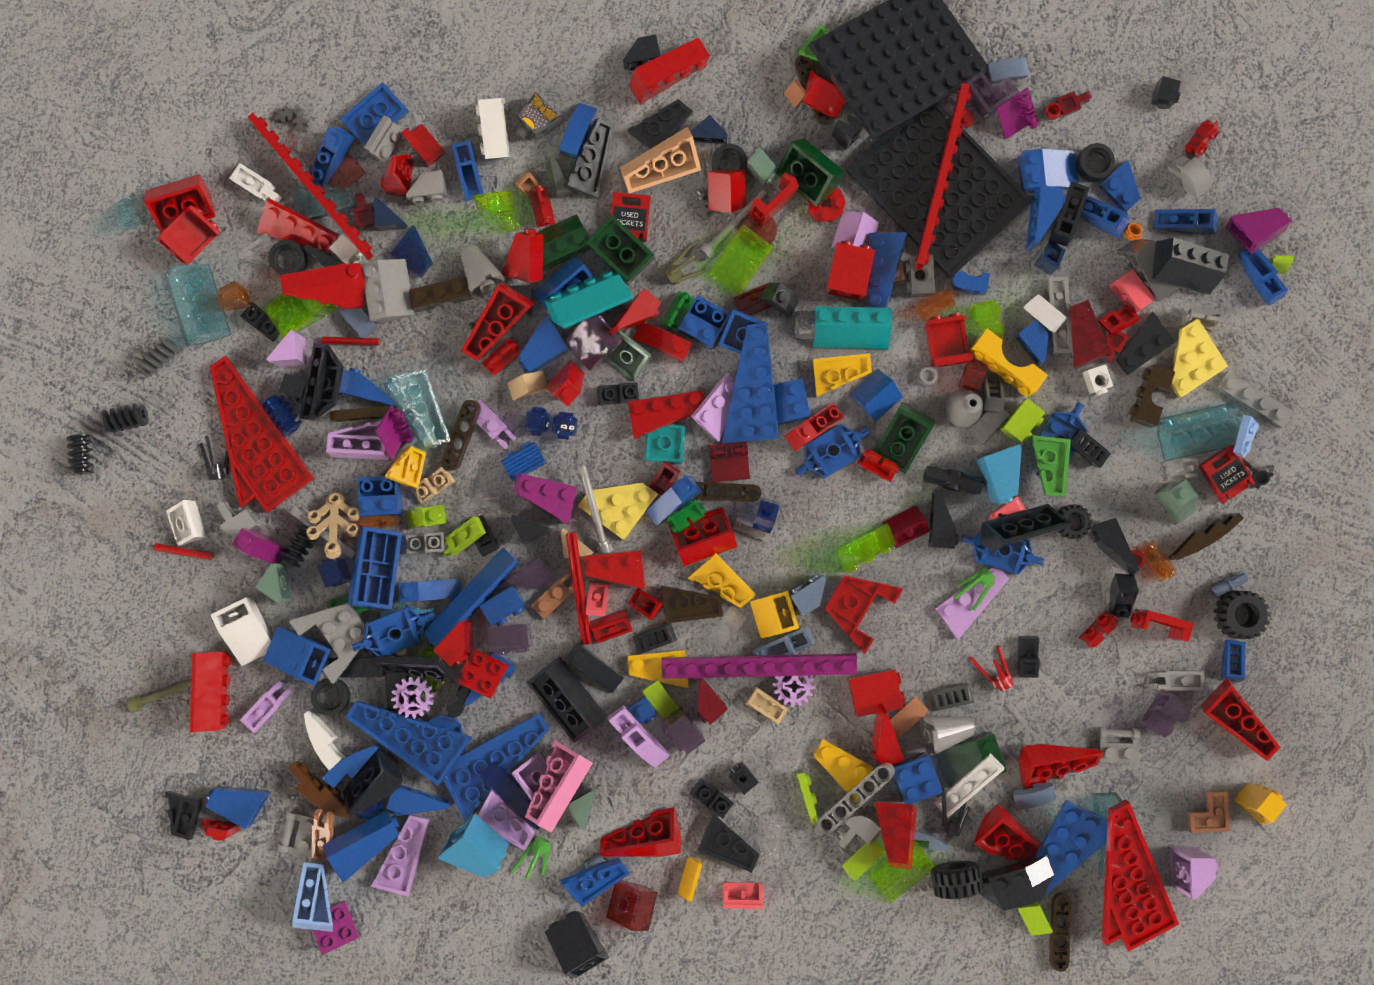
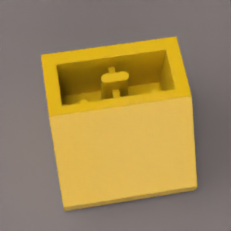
[750,590,799,638]

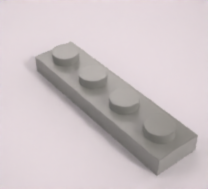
[1047,276,1073,354]
[1216,371,1293,428]
[289,506,356,559]

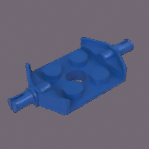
[1032,402,1088,477]
[795,424,870,479]
[961,532,1044,575]
[351,605,436,656]

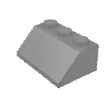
[361,259,415,323]

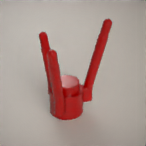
[969,645,1014,691]

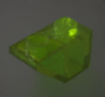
[970,300,1005,338]

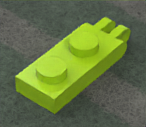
[443,516,486,557]
[796,770,818,824]

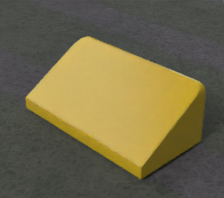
[678,856,702,902]

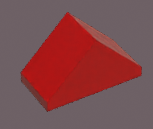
[628,588,663,620]

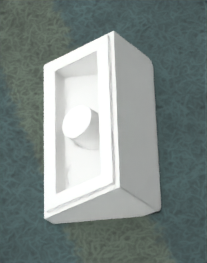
[1023,294,1067,333]

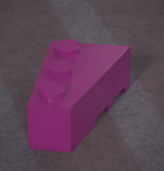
[512,473,577,525]

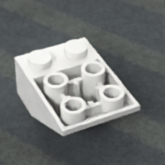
[211,597,272,666]

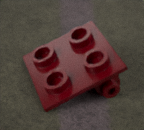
[709,441,750,482]

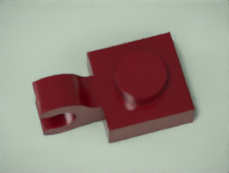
[1055,91,1092,117]
[353,193,375,229]

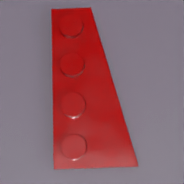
[256,198,339,253]
[628,390,705,440]

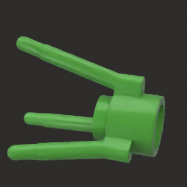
[953,567,995,611]
[511,836,551,879]

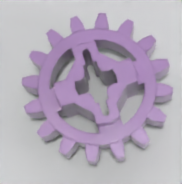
[391,675,435,719]
[772,675,815,707]

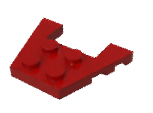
[824,575,903,654]

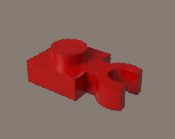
[1105,331,1129,363]

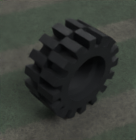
[1058,504,1093,539]

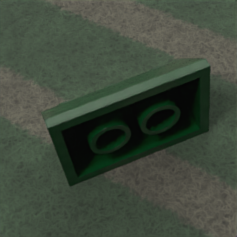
[776,138,845,207]
[537,214,591,271]

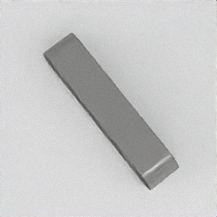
[818,762,895,834]

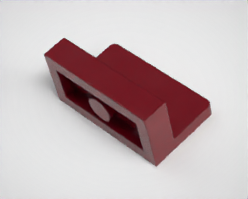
[882,506,930,549]

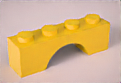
[969,328,1048,398]

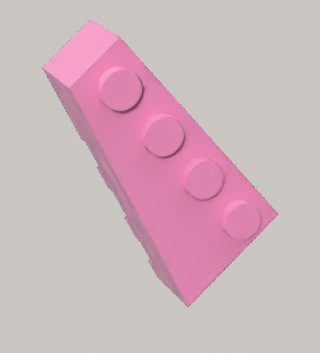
[525,740,593,832]

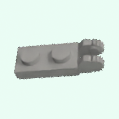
[1148,671,1204,691]

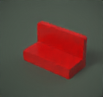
[401,124,445,167]

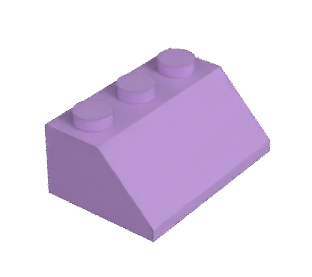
[1170,846,1218,899]

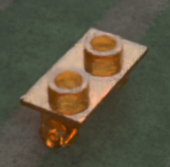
[914,288,956,323]
[1139,540,1177,582]

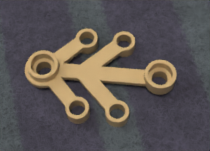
[306,493,360,559]

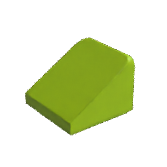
[1268,255,1294,274]

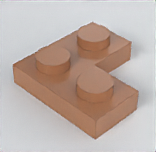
[1187,791,1230,833]

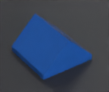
[849,369,903,423]

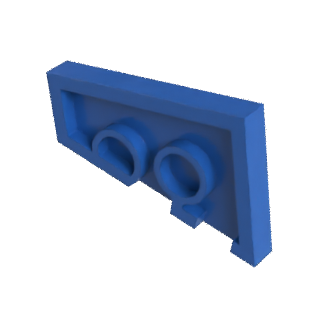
[560,858,630,906]

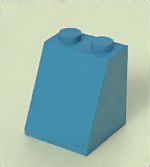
[975,444,1021,505]
[438,814,509,878]

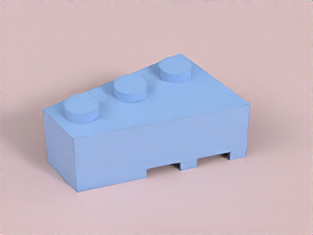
[292,862,333,932]

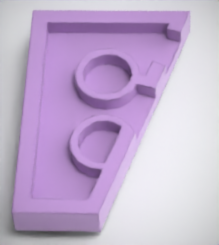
[691,373,735,442]
[478,788,535,851]

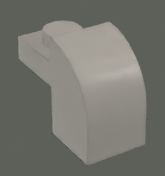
[1168,154,1212,198]
[216,501,261,535]
[838,816,881,849]

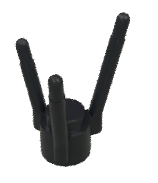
[199,436,229,480]
[1242,459,1275,489]
[941,787,970,836]

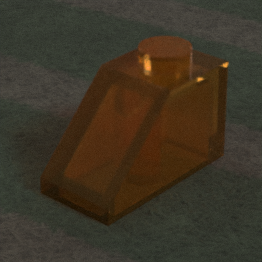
[217,281,250,311]

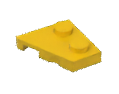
[385,446,426,489]

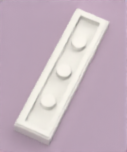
[934,753,1004,818]

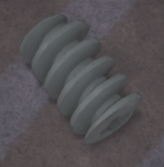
[135,336,181,377]

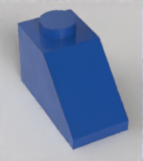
[1014,320,1049,366]

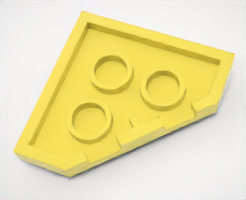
[1171,318,1228,398]
[578,483,658,540]

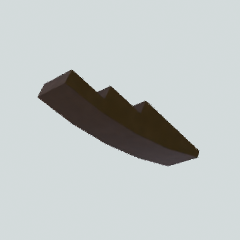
[1168,513,1244,560]

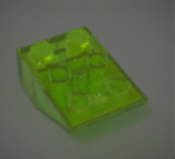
[708,224,774,297]
[263,293,337,339]

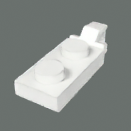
[229,163,282,203]

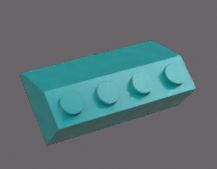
[544,270,633,328]
[812,306,892,350]

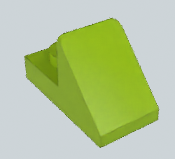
[406,504,447,529]

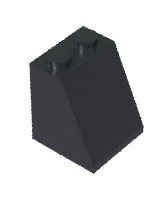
[545,911,609,978]

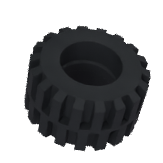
[1213,590,1271,639]
[931,861,984,899]

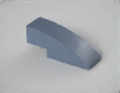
[752,625,815,656]

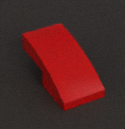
[1098,305,1140,335]

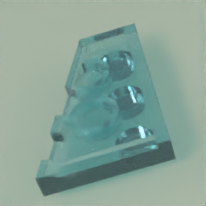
[290,187,356,220]

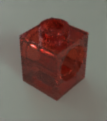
[958,361,988,392]

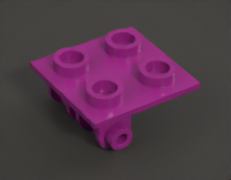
[996,87,1039,139]
[376,405,414,460]
[312,901,359,955]

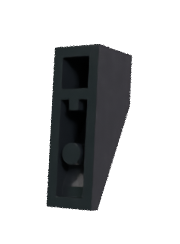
[1048,181,1090,246]
[928,489,958,549]
[1090,517,1140,576]
[565,642,624,693]
[328,656,385,678]

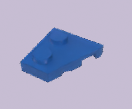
[1099,160,1141,212]

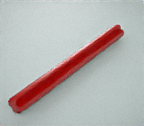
[566,532,592,645]

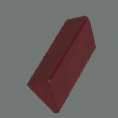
[733,283,772,315]

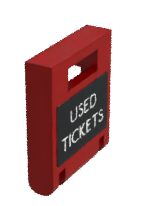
[611,192,651,242]
[1198,445,1255,504]

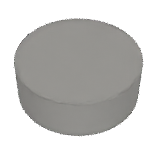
[918,366,938,386]

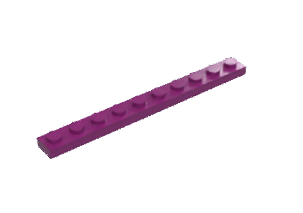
[662,653,857,679]

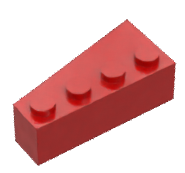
[629,37,710,105]
[461,283,536,361]
[1200,677,1281,761]

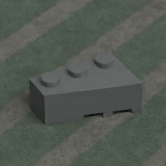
[1117,239,1178,302]

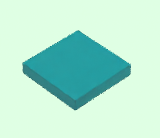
[645,424,686,464]

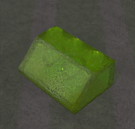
[472,190,521,232]
[832,523,895,573]
[866,841,935,904]

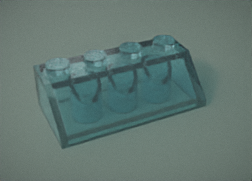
[164,263,232,346]
[1157,402,1243,462]

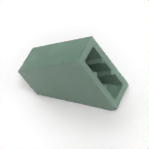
[1154,479,1198,524]

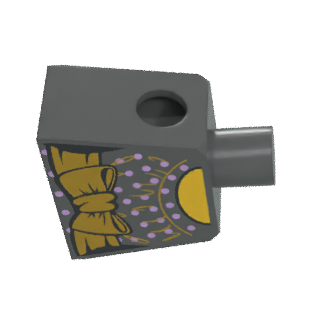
[516,92,563,140]

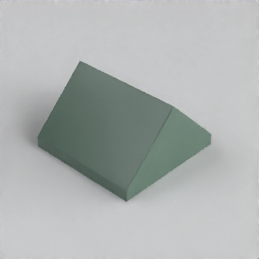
[604,332,652,381]
[255,564,292,603]

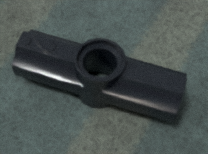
[923,466,984,495]

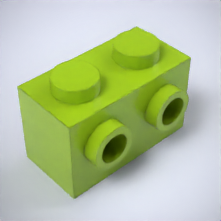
[999,398,1045,444]

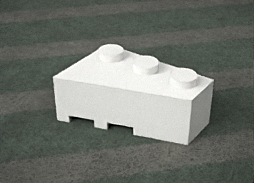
[476,98,510,159]

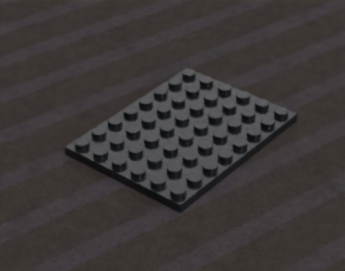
[809,0,988,141]
[846,103,1033,279]

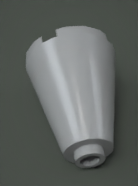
[461,244,505,299]
[944,390,983,428]
[919,716,976,755]

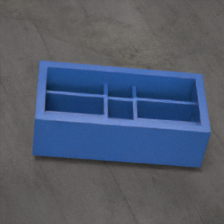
[348,526,402,611]

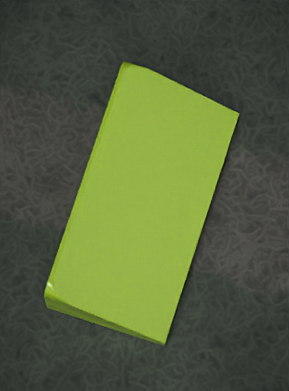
[1017,902,1053,936]

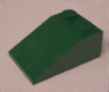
[586,215,654,286]
[874,402,935,474]
[936,732,1007,788]

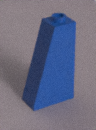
[322,810,400,882]

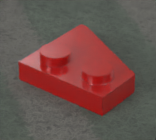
[201,818,240,841]

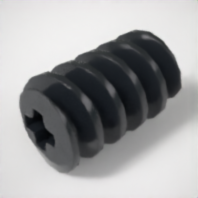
[102,403,148,433]
[66,434,94,475]
[281,525,317,568]

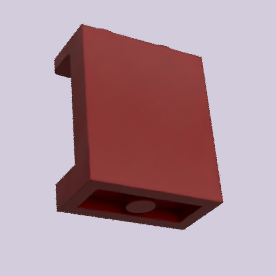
[749,172,799,228]
[156,205,220,267]
[925,313,973,368]
[1130,609,1194,642]
[848,669,905,717]

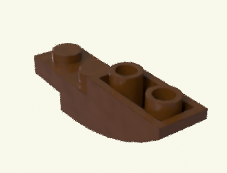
[288,760,350,818]

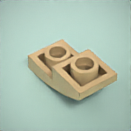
[411,466,456,505]

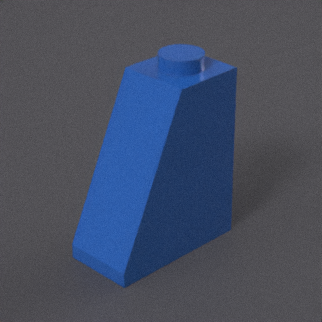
[519,316,569,373]
[205,786,271,829]

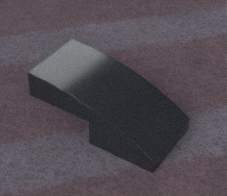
[1018,636,1040,678]

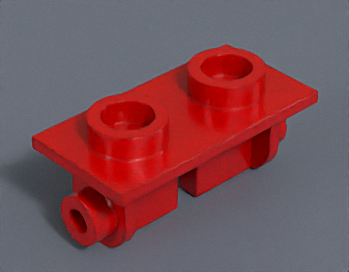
[1184,120,1219,159]
[529,185,556,228]
[481,338,522,377]
[857,449,899,482]
[1079,610,1119,649]

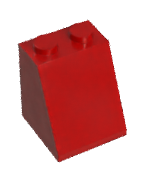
[824,241,875,301]

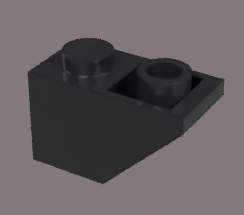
[623,34,661,71]
[1109,573,1139,618]

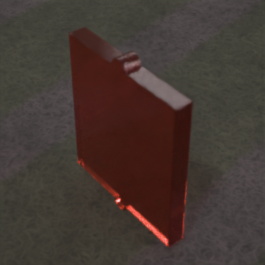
[329,153,366,194]

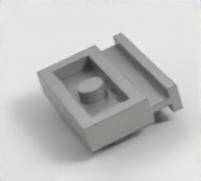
[364,116,403,163]

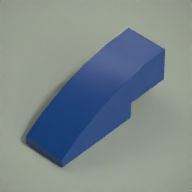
[559,103,597,159]
[451,140,485,201]
[1238,249,1288,306]
[322,743,382,788]

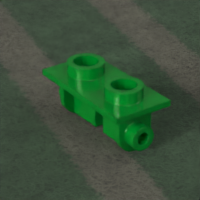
[660,291,695,333]
[667,499,706,533]

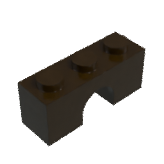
[409,276,473,312]
[1129,364,1175,428]

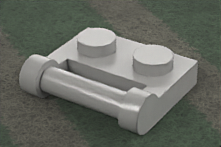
[1098,727,1140,763]
[277,811,314,858]

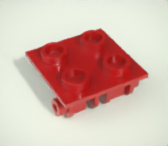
[459,648,509,699]

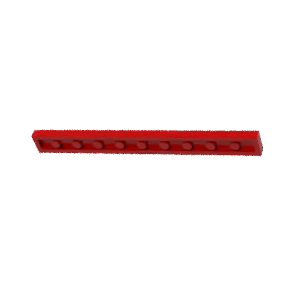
[914,83,971,270]
[247,112,374,261]

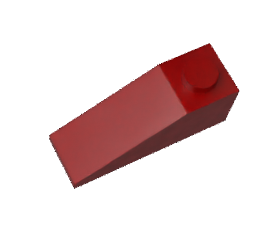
[608,288,661,335]
[632,323,692,363]
[871,703,904,769]

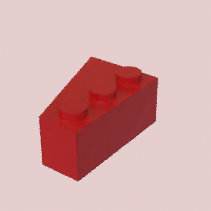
[874,801,917,869]

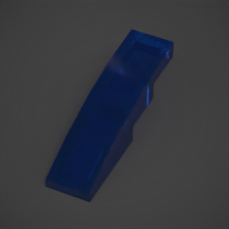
[480,761,540,830]

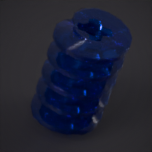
[261,395,303,438]

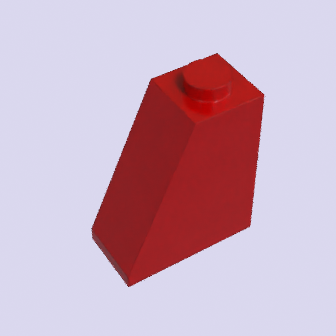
[502,228,544,282]
[545,359,584,407]

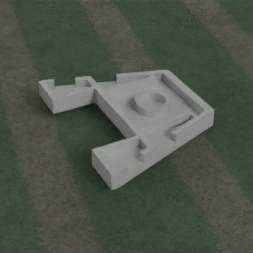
[289,603,365,684]

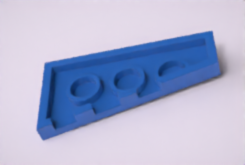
[866,232,908,308]

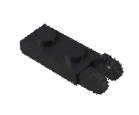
[450,685,471,718]

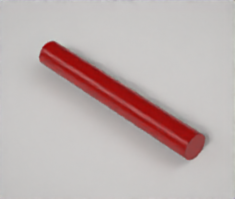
[321,336,380,346]
[154,543,213,560]

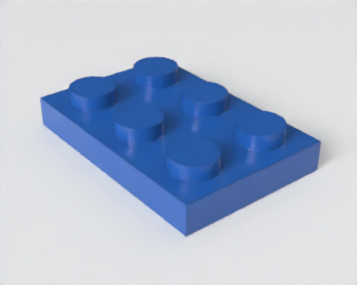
[340,82,409,146]

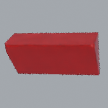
[589,609,633,644]

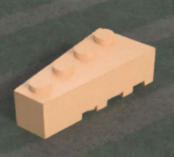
[620,127,701,193]

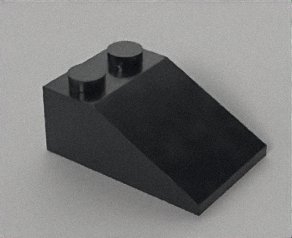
[343,749,403,817]

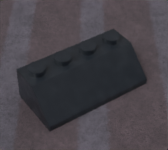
[1152,238,1229,295]
[980,504,1071,552]
[526,656,607,743]

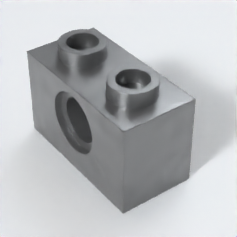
[904,255,935,298]

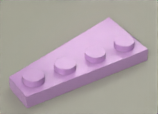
[935,567,1009,640]
[371,814,430,896]

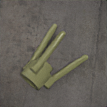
[664,242,708,284]

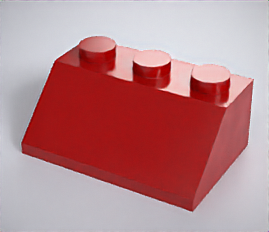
[144,174,216,233]
[669,507,738,567]
[433,619,473,667]

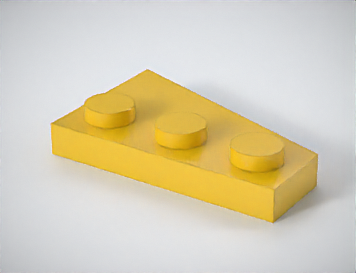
[812,353,872,397]
[688,553,755,608]
[628,650,689,688]
[813,738,874,802]

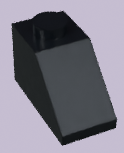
[760,282,799,318]

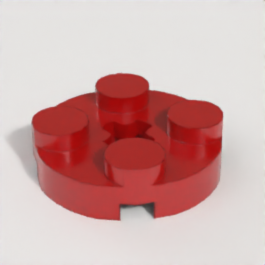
[807,188,846,223]

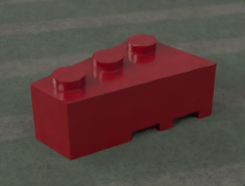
[1070,300,1112,370]

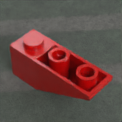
[784,402,844,452]

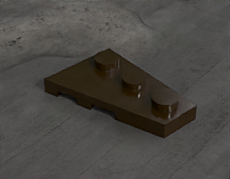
[661,585,723,623]

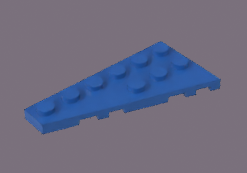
[722,323,779,444]
[345,700,473,786]
[443,712,550,821]
[1034,800,1108,896]

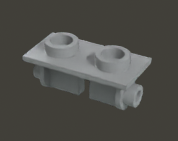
[1181,306,1225,331]
[733,511,775,542]

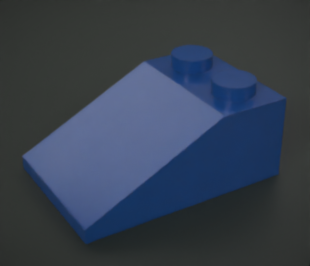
[1018,149,1079,194]
[1026,185,1066,251]
[774,378,811,425]

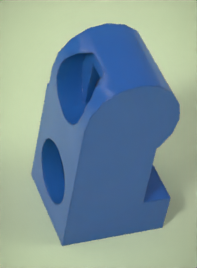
[951,271,990,295]

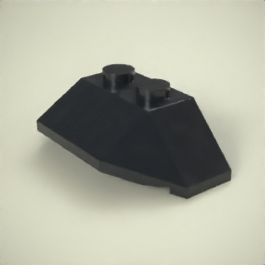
[299,343,344,421]
[979,855,1054,911]

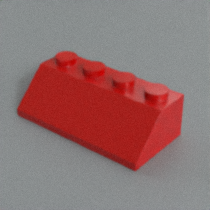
[190,651,231,732]

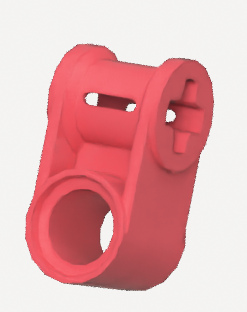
[989,496,1027,520]

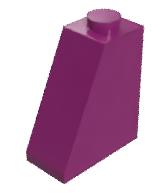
[1225,208,1292,254]
[231,528,288,564]

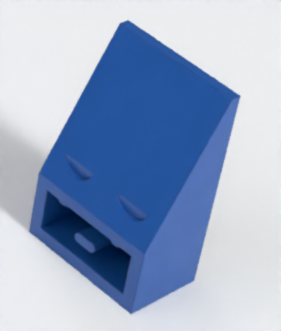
[263,625,332,686]

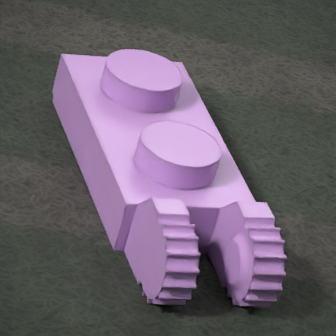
[470,400,516,449]
[240,681,292,733]

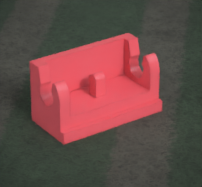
[1109,268,1155,313]
[723,882,763,909]

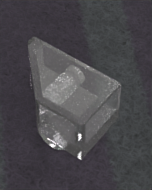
[1160,457,1202,481]

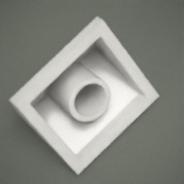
[166,500,207,547]

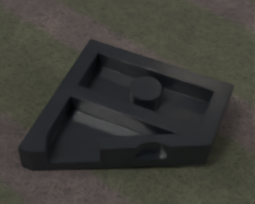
[165,791,203,840]

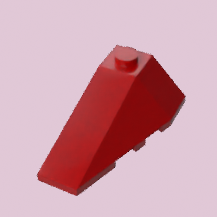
[381,154,414,197]
[279,263,365,309]
[1018,744,1103,790]
[974,804,1041,862]
[600,807,681,857]

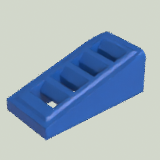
[1221,640,1246,682]

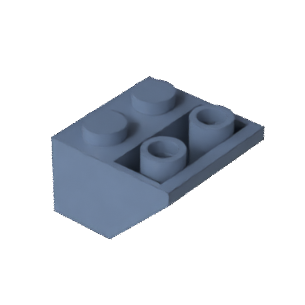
[789,574,826,616]

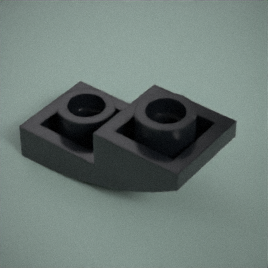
[240,302,285,342]
[597,382,639,406]
[690,778,734,819]

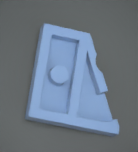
[1233,415,1259,457]

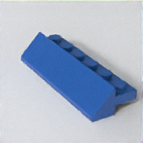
[423,547,520,648]

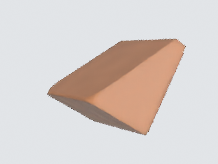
[784,79,805,107]
[513,171,540,199]

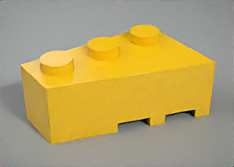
[1233,783,1287,825]

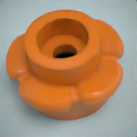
[1123,223,1142,241]

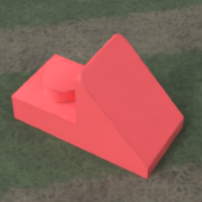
[586,582,609,616]

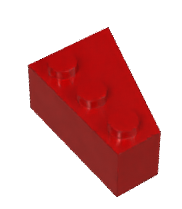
[583,550,646,589]

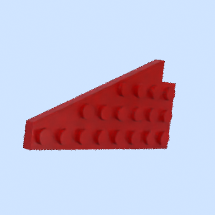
[210,356,315,513]
[1102,799,1179,952]

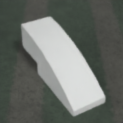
[304,710,345,770]

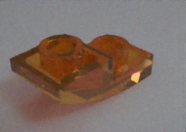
[357,515,402,528]

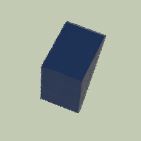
[690,115,728,144]
[373,197,408,231]
[1034,241,1066,275]

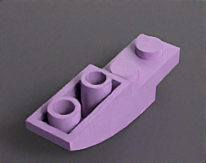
[608,705,670,767]

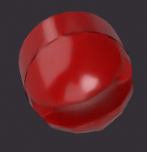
[1046,103,1062,120]

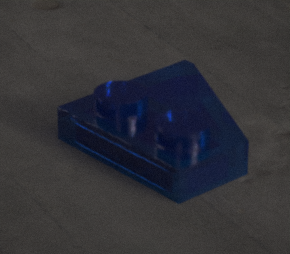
[390,225,433,277]

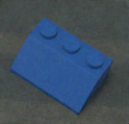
[532,256,593,327]

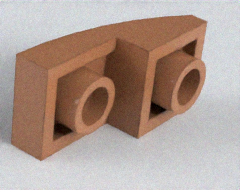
[890,696,928,738]

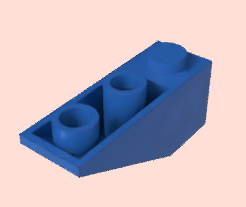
[309,127,355,188]

